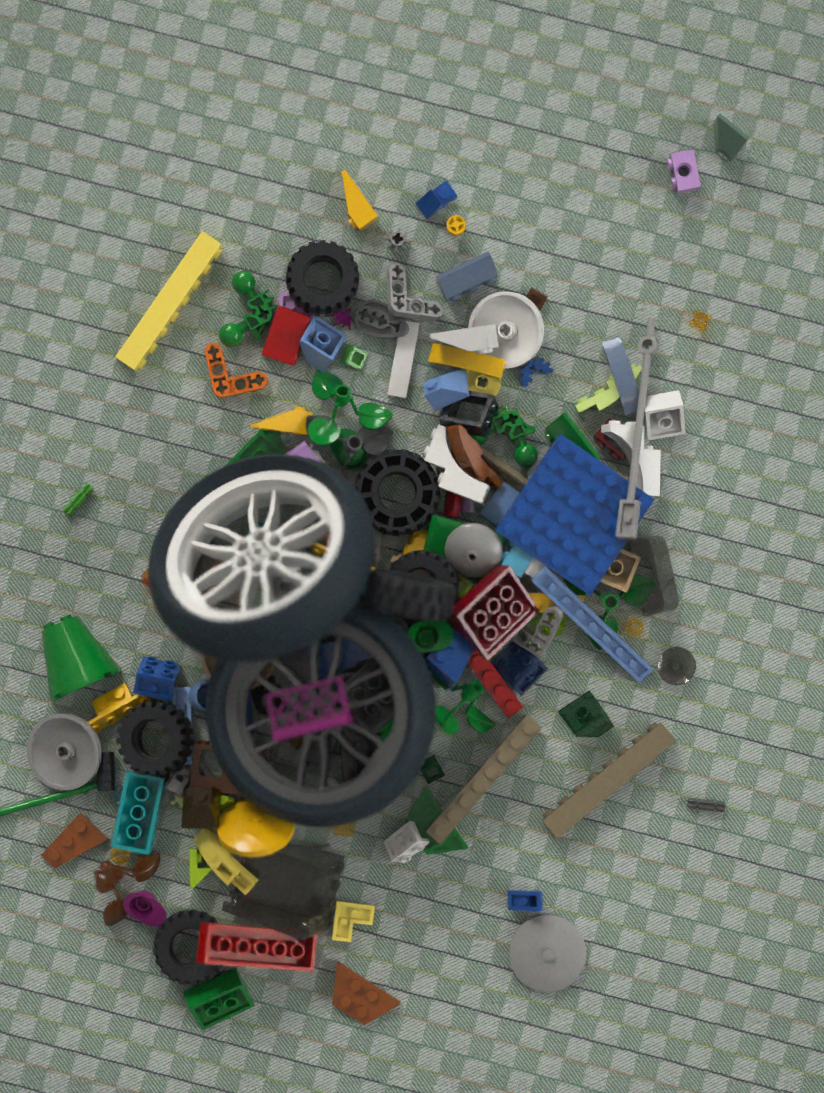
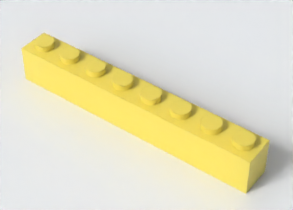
[116,231,223,371]

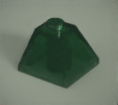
[558,690,614,737]

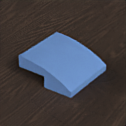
[480,481,519,527]

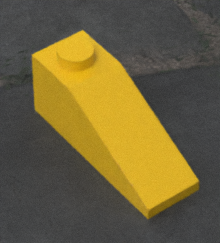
[342,169,378,232]
[250,407,313,436]

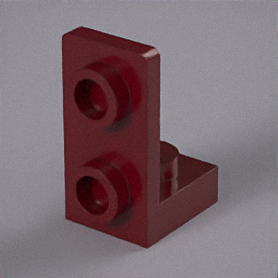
[594,418,626,461]

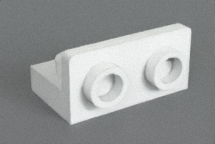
[383,821,429,863]

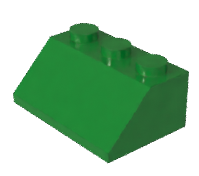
[544,412,601,460]
[184,968,255,1030]

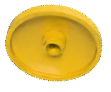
[217,798,295,857]

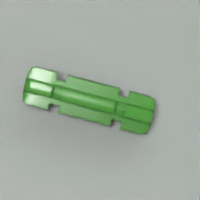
[63,483,94,516]

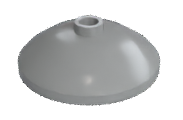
[445,523,503,578]

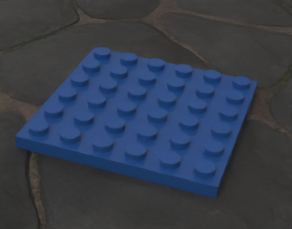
[494,434,655,596]

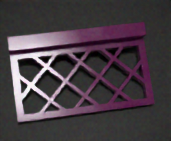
[266,676,354,742]

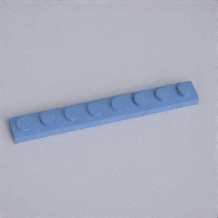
[531,566,653,683]

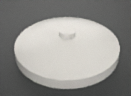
[468,292,544,368]

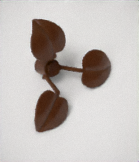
[93,853,160,927]

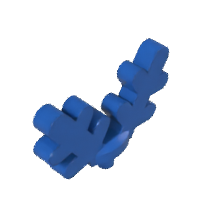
[519,358,553,387]

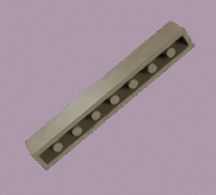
[424,715,542,844]
[542,722,676,839]

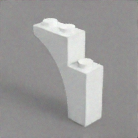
[601,420,661,497]
[423,425,491,505]

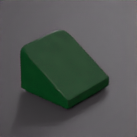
[420,755,445,784]

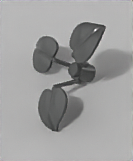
[306,415,393,486]

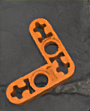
[205,343,268,398]

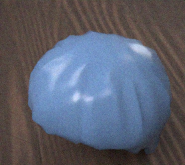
[188,680,209,713]

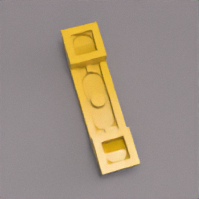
[428,343,506,379]

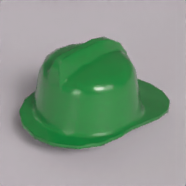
[330,428,369,472]
[407,620,453,652]

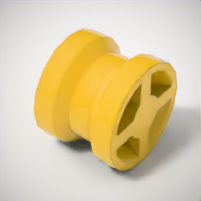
[447,215,466,236]

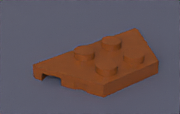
[332,961,400,1025]

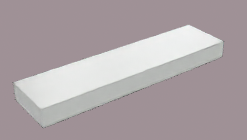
[387,321,420,399]

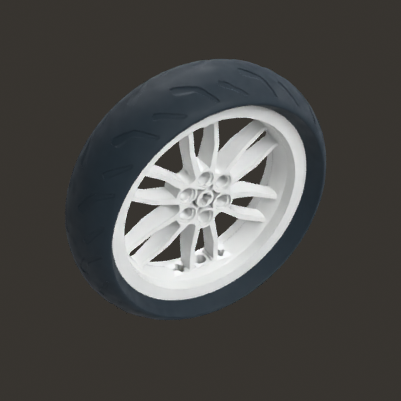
[148,454,375,663]

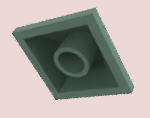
[713,114,750,162]

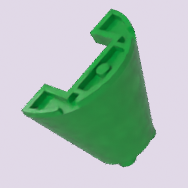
[42,614,122,702]

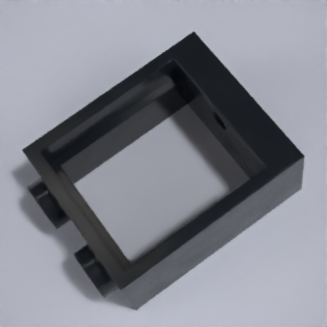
[439,391,499,437]

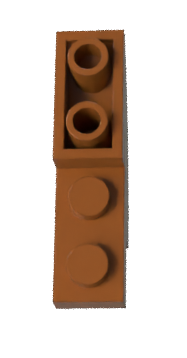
[446,425,503,490]

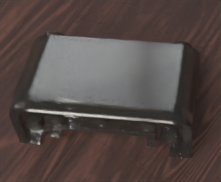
[626,536,679,617]

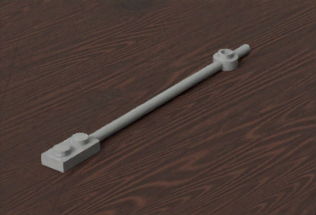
[616,318,659,539]

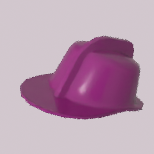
[123,890,166,927]

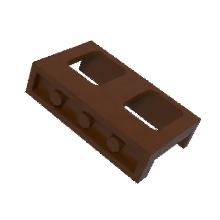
[190,740,271,795]

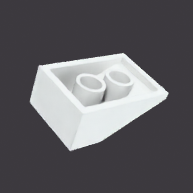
[430,324,498,354]

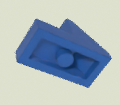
[416,181,458,219]
[508,890,542,911]

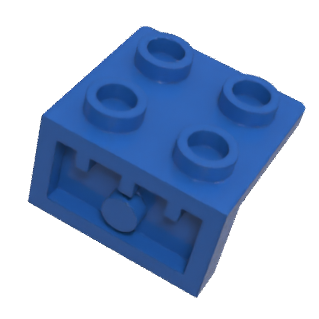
[133,656,181,701]

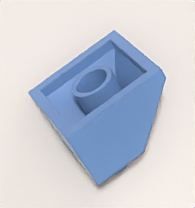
[299,315,346,373]
[423,369,469,411]

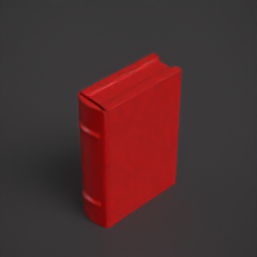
[261,305,312,366]

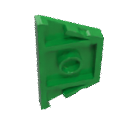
[225,430,286,466]
[405,786,469,855]

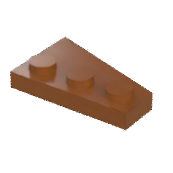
[41,813,109,868]

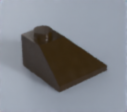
[181,786,221,829]

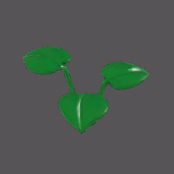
[308,369,393,446]
[565,574,655,650]
[432,673,496,735]

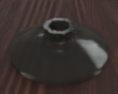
[657,647,696,685]

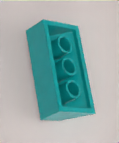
[111,771,168,855]

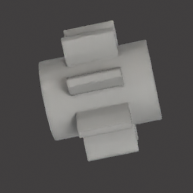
[386,228,409,252]

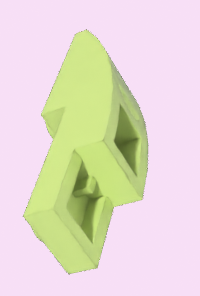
[574,364,642,414]

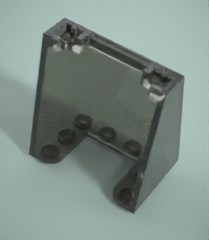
[222,843,344,940]

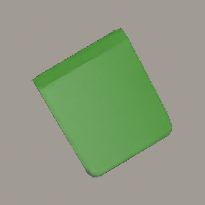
[340,345,368,370]

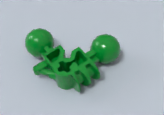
[219,271,278,347]
[469,404,538,468]

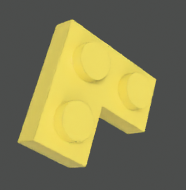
[332,901,375,942]

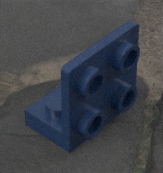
[491,641,548,696]

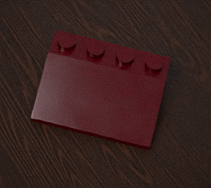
[448,565,540,661]

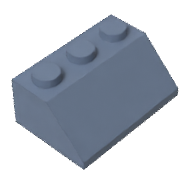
[436,251,498,303]

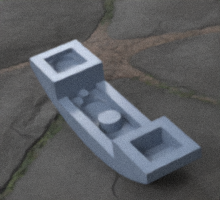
[602,337,639,416]

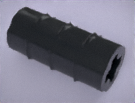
[97,752,116,791]

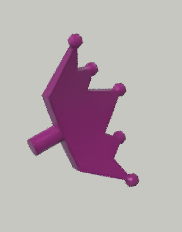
[331,308,352,330]

